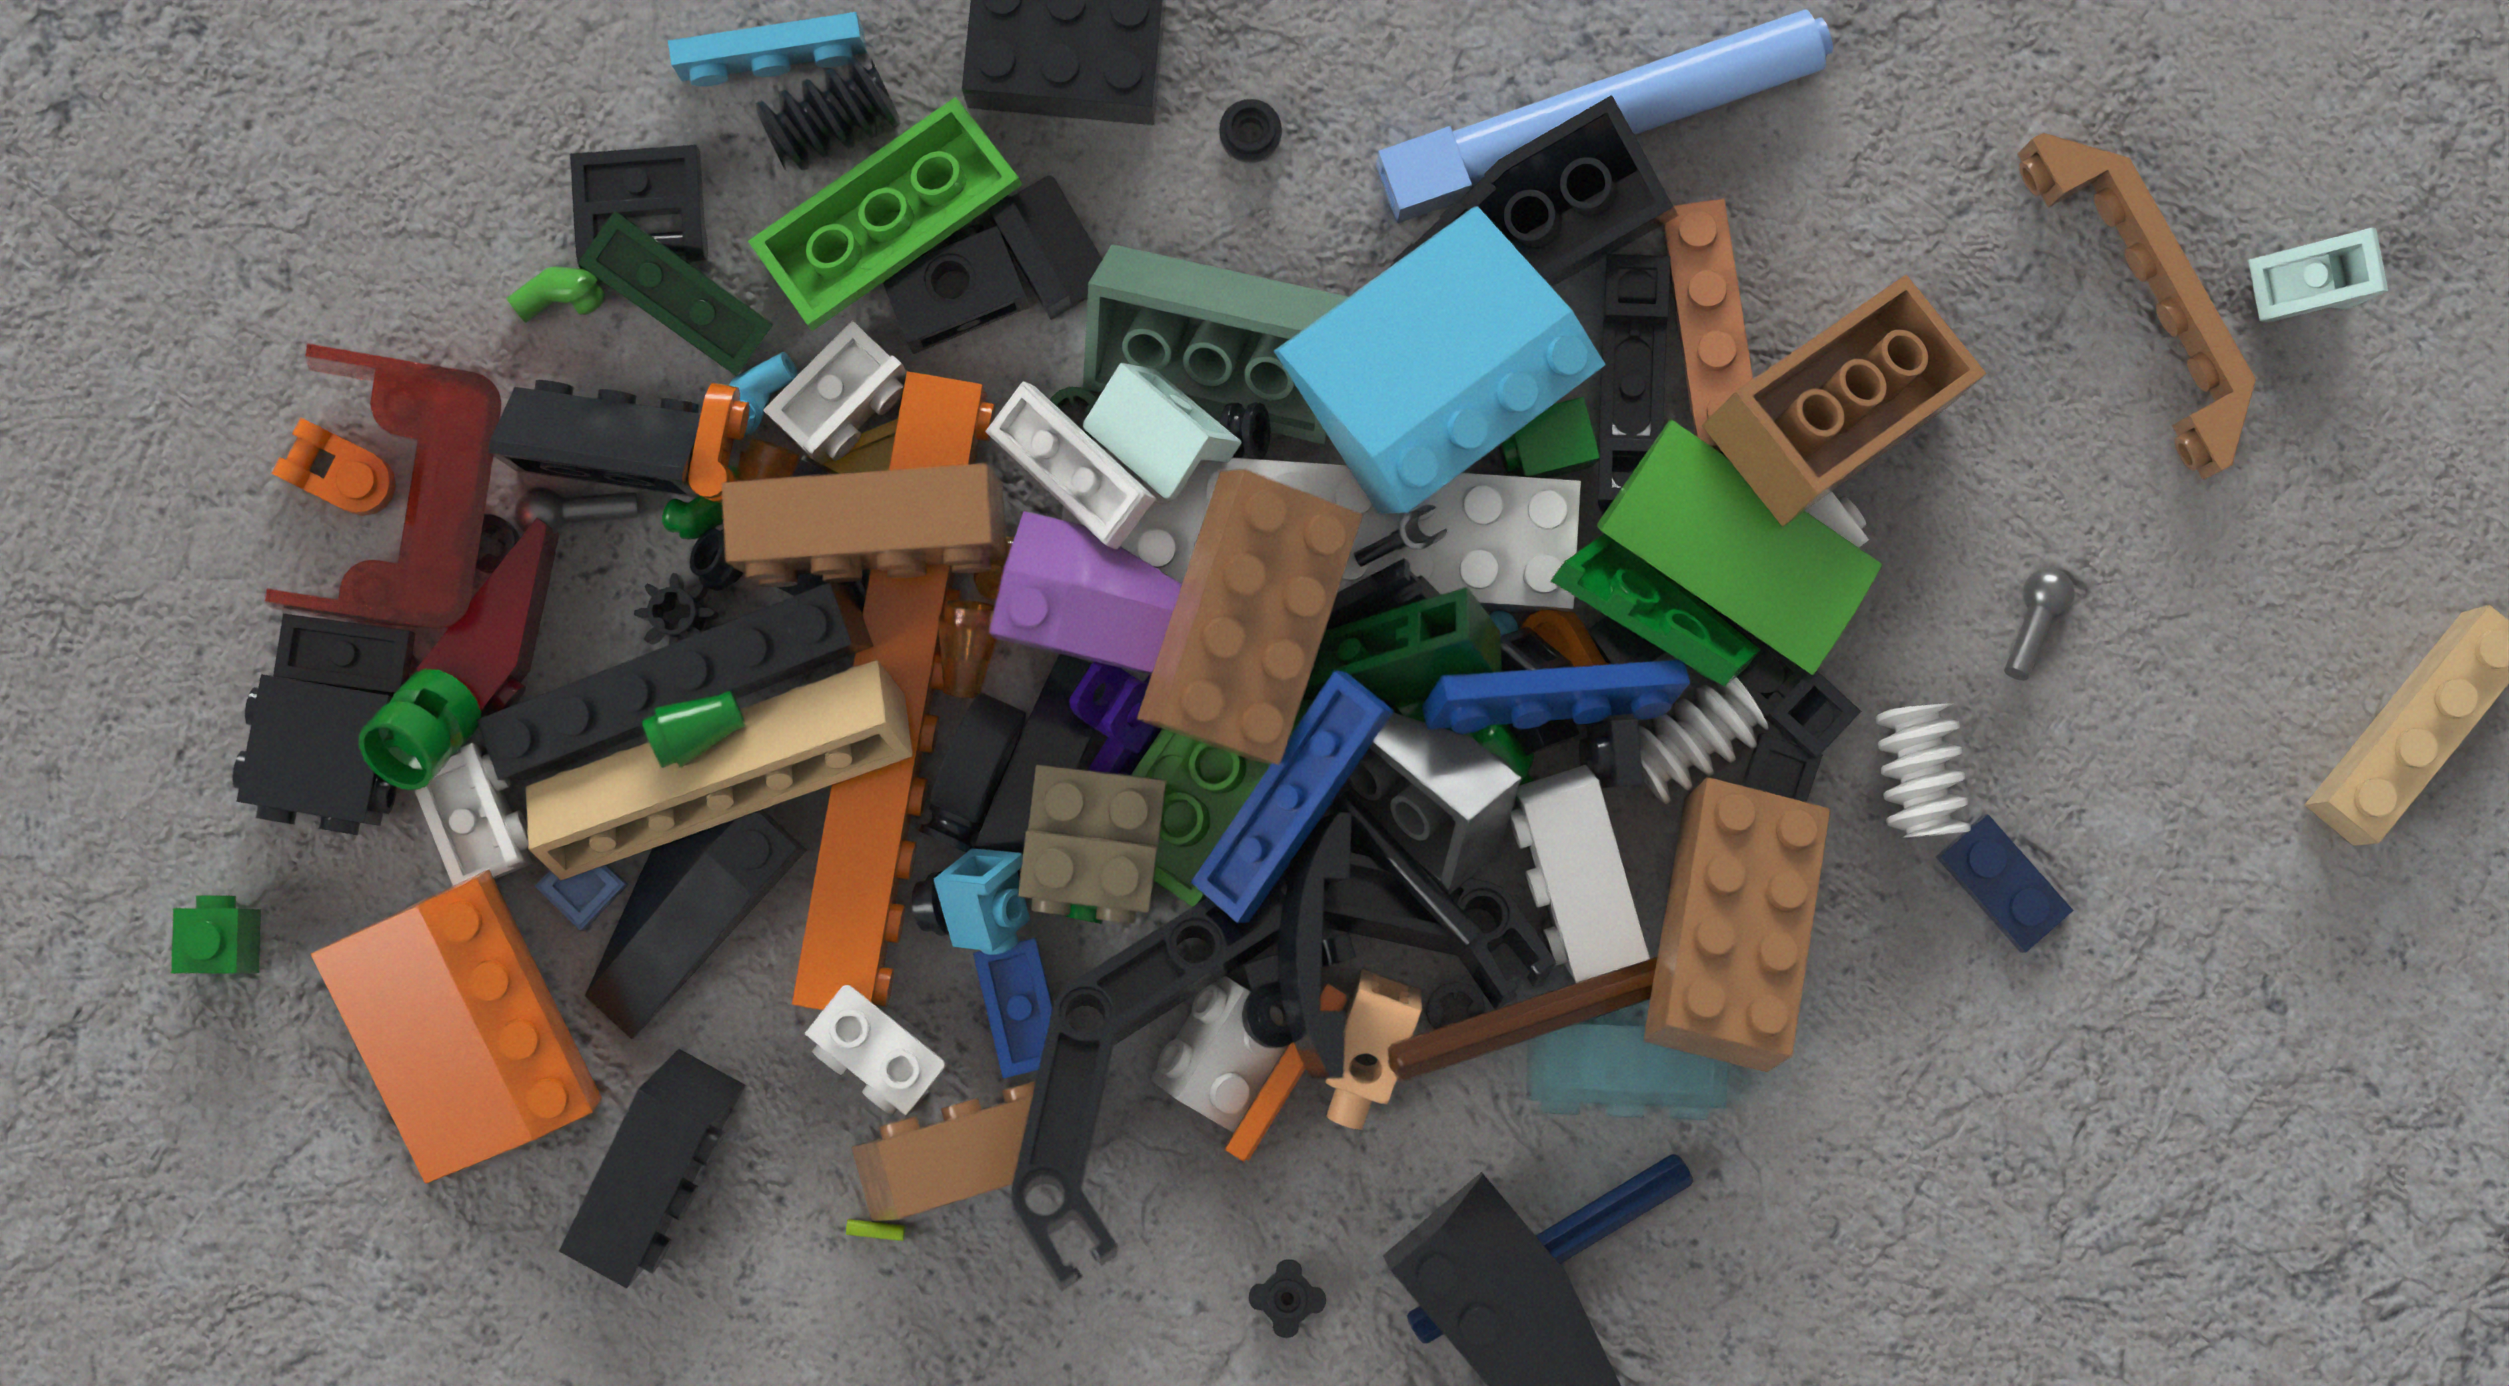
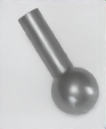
[515,487,638,534]
[2004,568,2075,681]

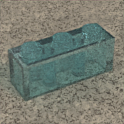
[1526,1023,1728,1120]

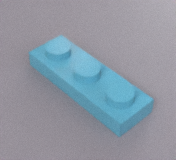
[668,12,867,87]

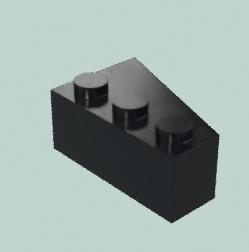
[559,1049,746,1289]

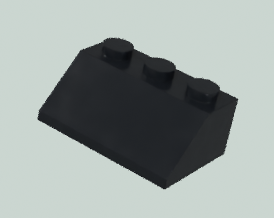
[488,380,701,498]

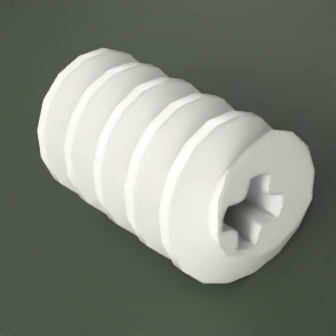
[1638,677,1768,804]
[1875,704,1971,838]

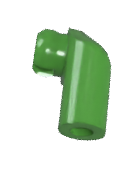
[506,266,605,323]

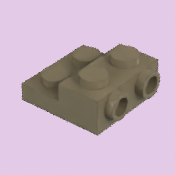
[1018,764,1167,923]

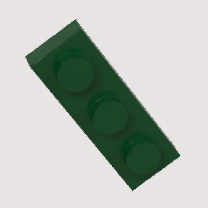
[578,211,773,376]

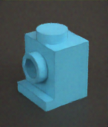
[934,848,1030,955]

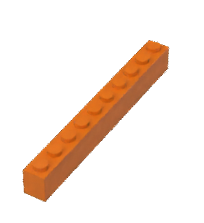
[792,371,995,1010]

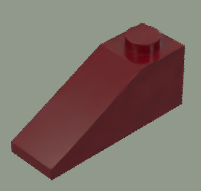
[416,518,560,718]

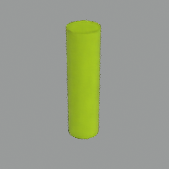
[846,1219,906,1241]

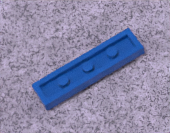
[1422,660,1690,733]
[1191,671,1394,922]

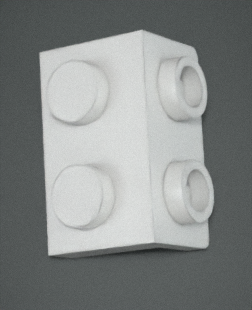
[763,320,907,465]
[414,743,533,886]
[1151,976,1287,1133]
[804,985,945,1115]

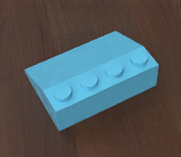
[1274,206,1606,514]

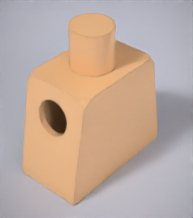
[1325,969,1422,1129]

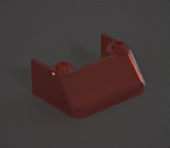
[265,343,501,629]

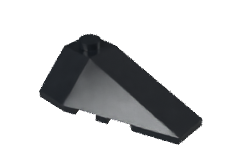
[585,809,807,1039]

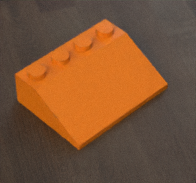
[310,869,602,1184]

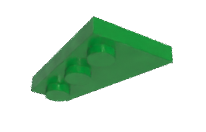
[1550,533,1760,687]

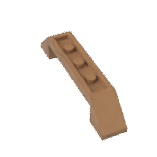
[2018,133,2256,480]

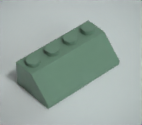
[1083,244,1348,445]

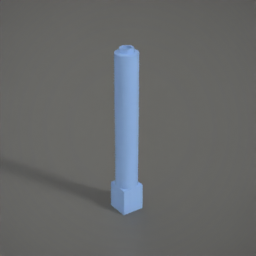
[1376,9,1833,223]

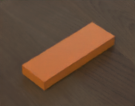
[1225,983,1348,1162]

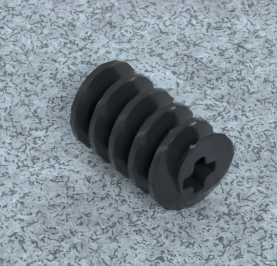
[756,57,900,171]

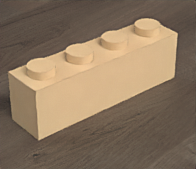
[2305,605,2509,846]

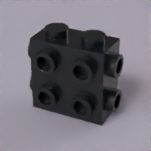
[232,674,397,835]

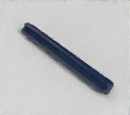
[1407,1154,1693,1344]

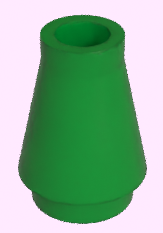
[642,690,746,768]

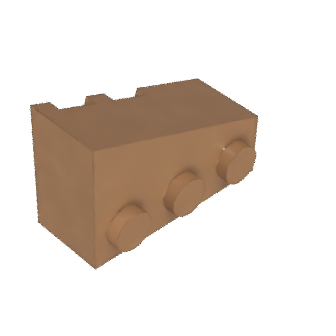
[851,1081,1036,1221]

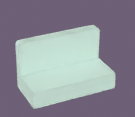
[1083,363,1242,499]

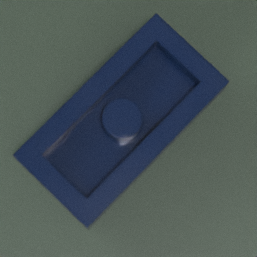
[1936,814,2074,953]

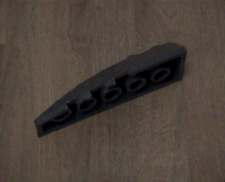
[1390,95,1679,287]
[1383,1172,1621,1386]

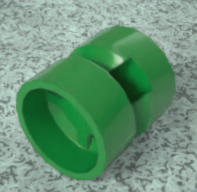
[359,669,481,790]

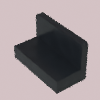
[986,176,1103,320]

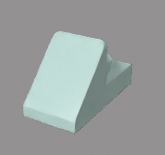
[2248,228,2388,323]

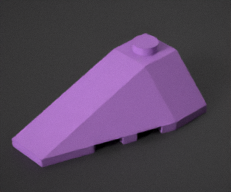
[989,511,1182,675]

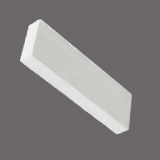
[985,381,1156,550]

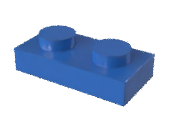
[973,938,1053,1079]

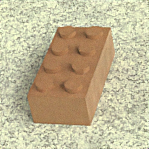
[1702,274,1987,527]
[722,463,1007,587]
[1137,469,1363,765]
[1643,777,1830,1072]

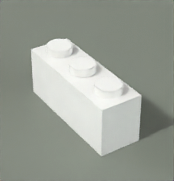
[1509,765,1650,983]

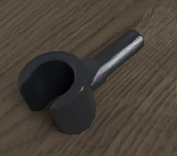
[1354,505,1447,567]

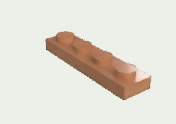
[1662,199,1753,452]

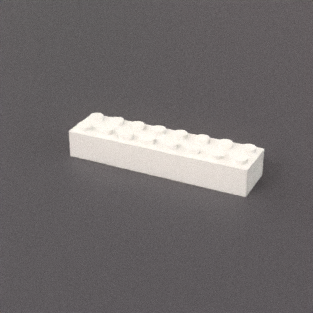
[1062,449,1581,614]

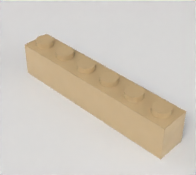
[526,660,913,880]

